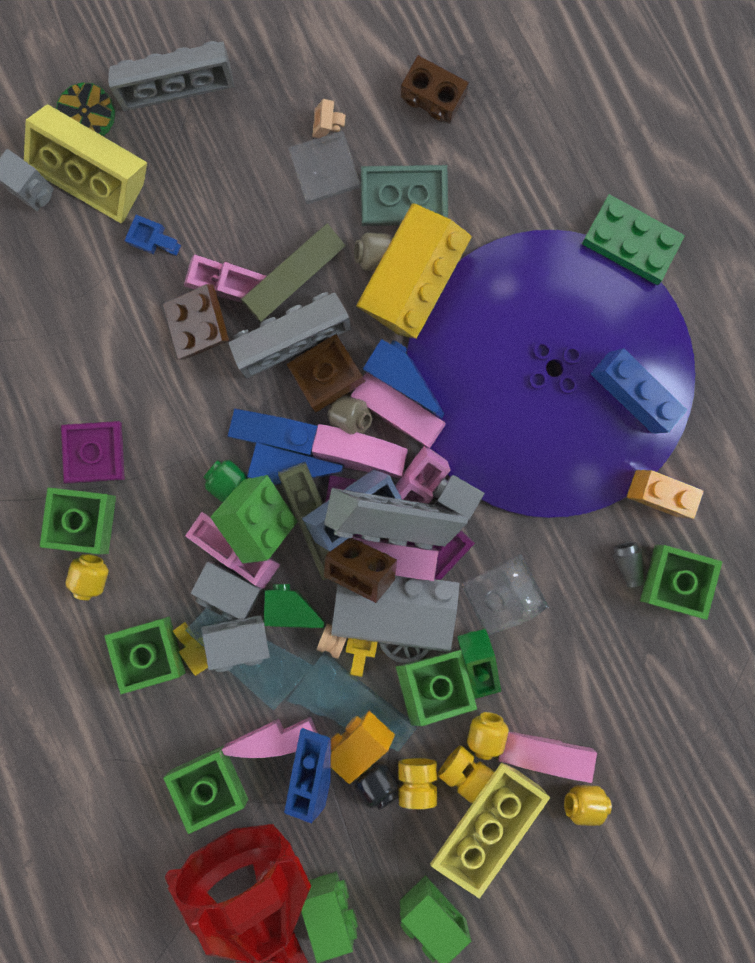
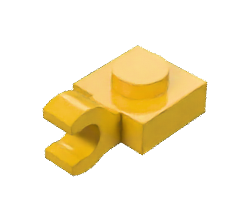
[173,622,208,676]
[346,638,378,677]

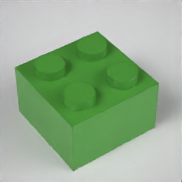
[210,475,298,564]
[40,487,116,554]
[640,545,723,620]
[104,616,186,695]
[395,650,477,726]
[163,745,248,834]
[301,871,358,963]
[400,875,471,963]

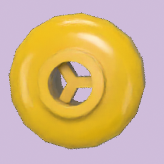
[65,554,109,600]
[467,712,509,760]
[564,785,612,826]

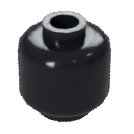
[355,764,399,810]

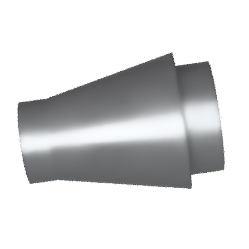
[613,542,645,588]

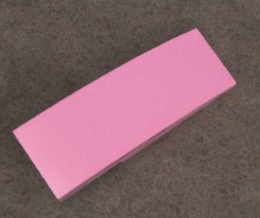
[184,254,266,302]
[350,372,446,448]
[312,424,408,478]
[395,445,451,504]
[185,512,280,589]
[352,536,438,581]
[221,717,318,758]
[498,732,597,783]

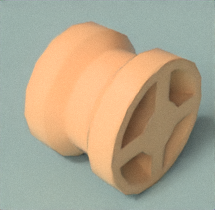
[316,623,347,659]

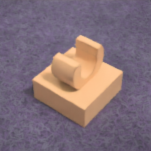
[312,99,346,139]

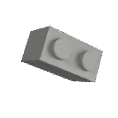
[0,149,54,212]
[433,475,484,520]
[190,561,263,621]
[201,615,270,672]

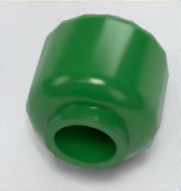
[203,460,247,503]

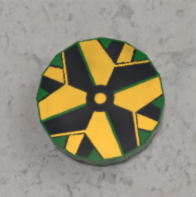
[56,82,115,136]

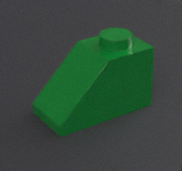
[264,583,325,628]
[457,629,501,699]

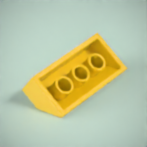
[356,203,472,339]

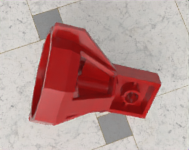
[165,824,311,963]

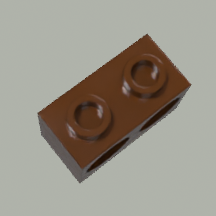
[400,55,469,124]
[324,538,397,603]

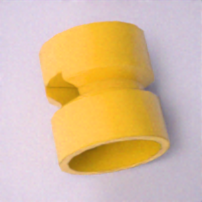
[437,745,494,803]
[398,758,437,809]

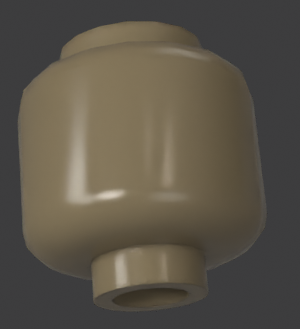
[354,233,392,271]
[327,396,372,435]

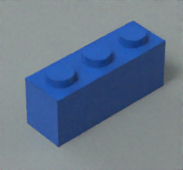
[591,348,687,434]

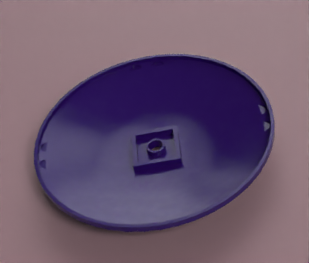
[407,230,695,518]

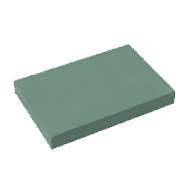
[361,165,448,226]

